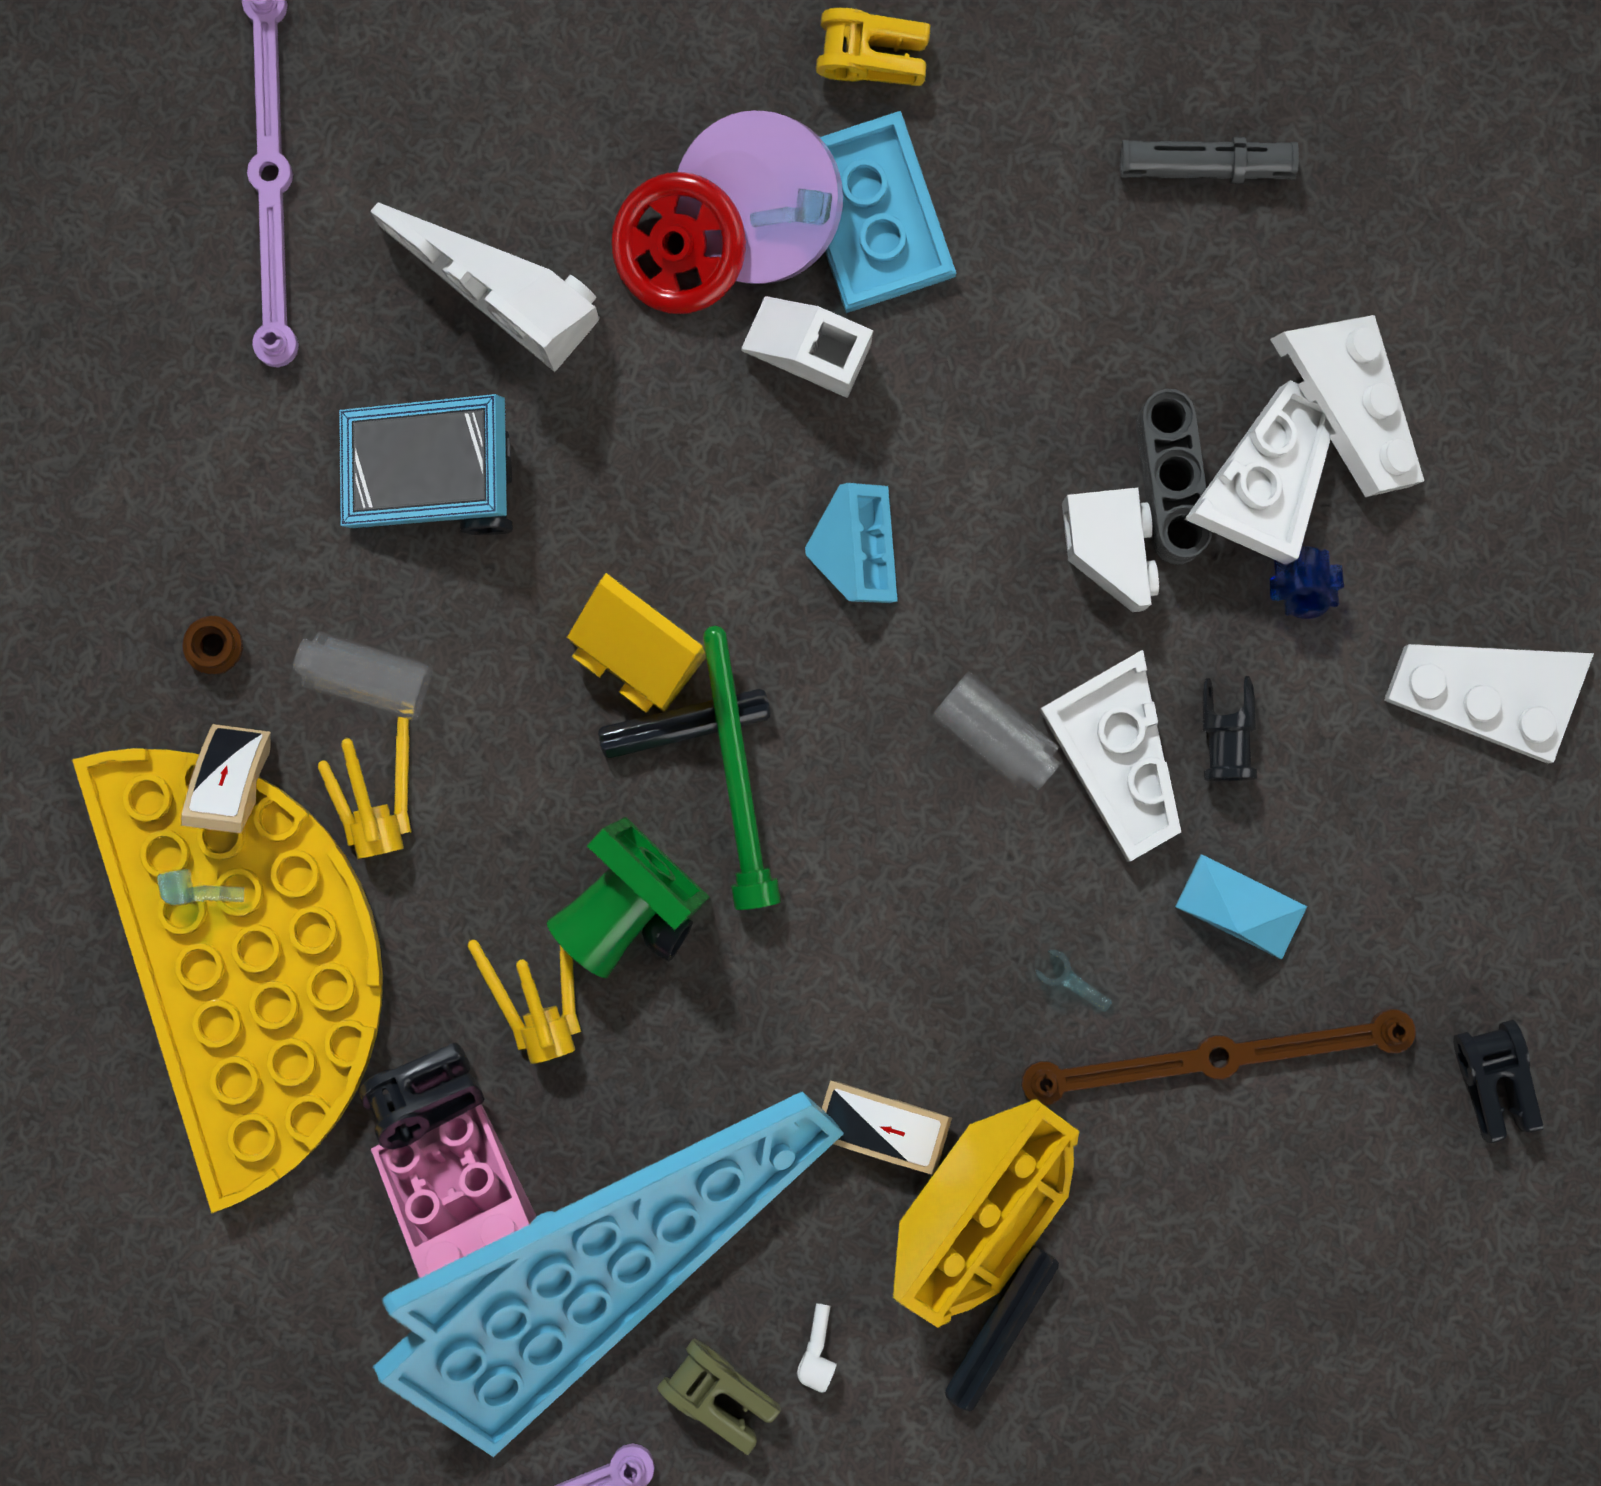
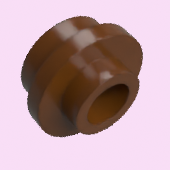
[183,616,243,675]

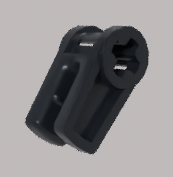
[1453,1020,1544,1143]
[359,1043,485,1149]

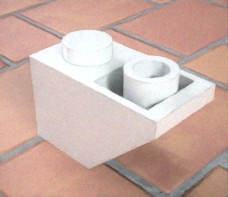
[741,296,873,398]
[1062,488,1159,612]

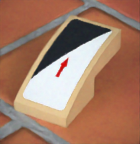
[181,724,271,833]
[822,1080,952,1175]

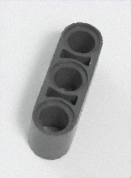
[1136,389,1212,565]

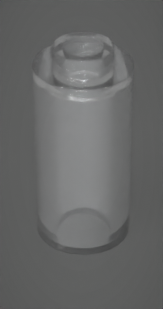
[293,631,433,721]
[931,671,1061,792]

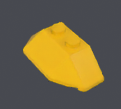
[893,1099,1079,1328]

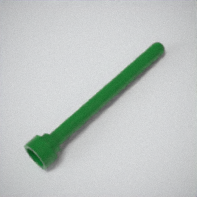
[703,625,781,910]

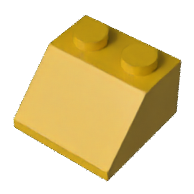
[567,573,706,713]

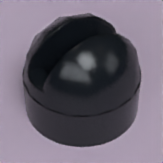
[642,913,693,962]

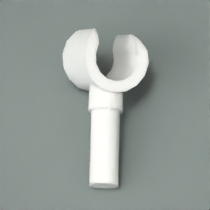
[797,1303,836,1392]

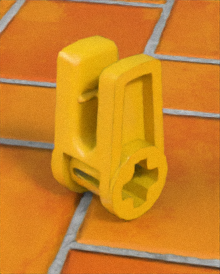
[816,7,931,86]

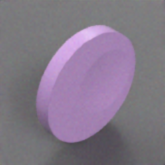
[676,110,843,284]

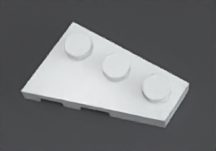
[1270,315,1424,497]
[1185,380,1332,565]
[1384,644,1594,764]
[1039,650,1181,862]

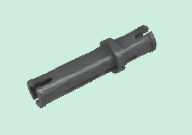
[1120,137,1299,184]

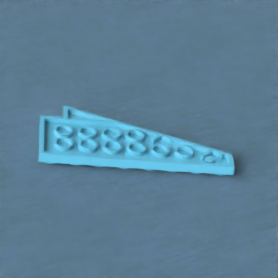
[373,1091,844,1457]

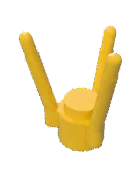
[318,714,412,859]
[468,940,581,1064]

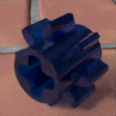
[1269,546,1344,619]

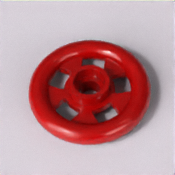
[611,172,746,314]

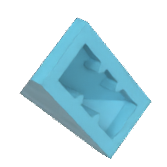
[805,483,898,603]
[1175,854,1307,959]

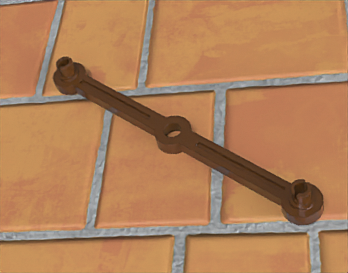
[1021,1009,1416,1106]

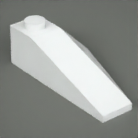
[370,203,600,372]

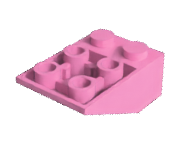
[371,1104,537,1278]

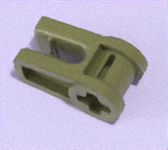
[657,1338,781,1455]

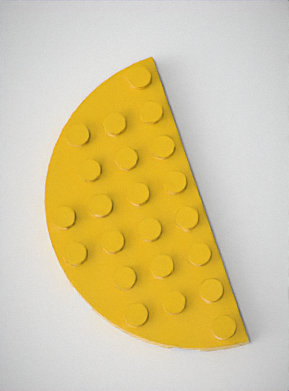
[72,748,383,1213]

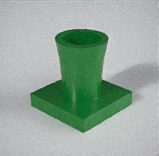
[547,817,710,978]

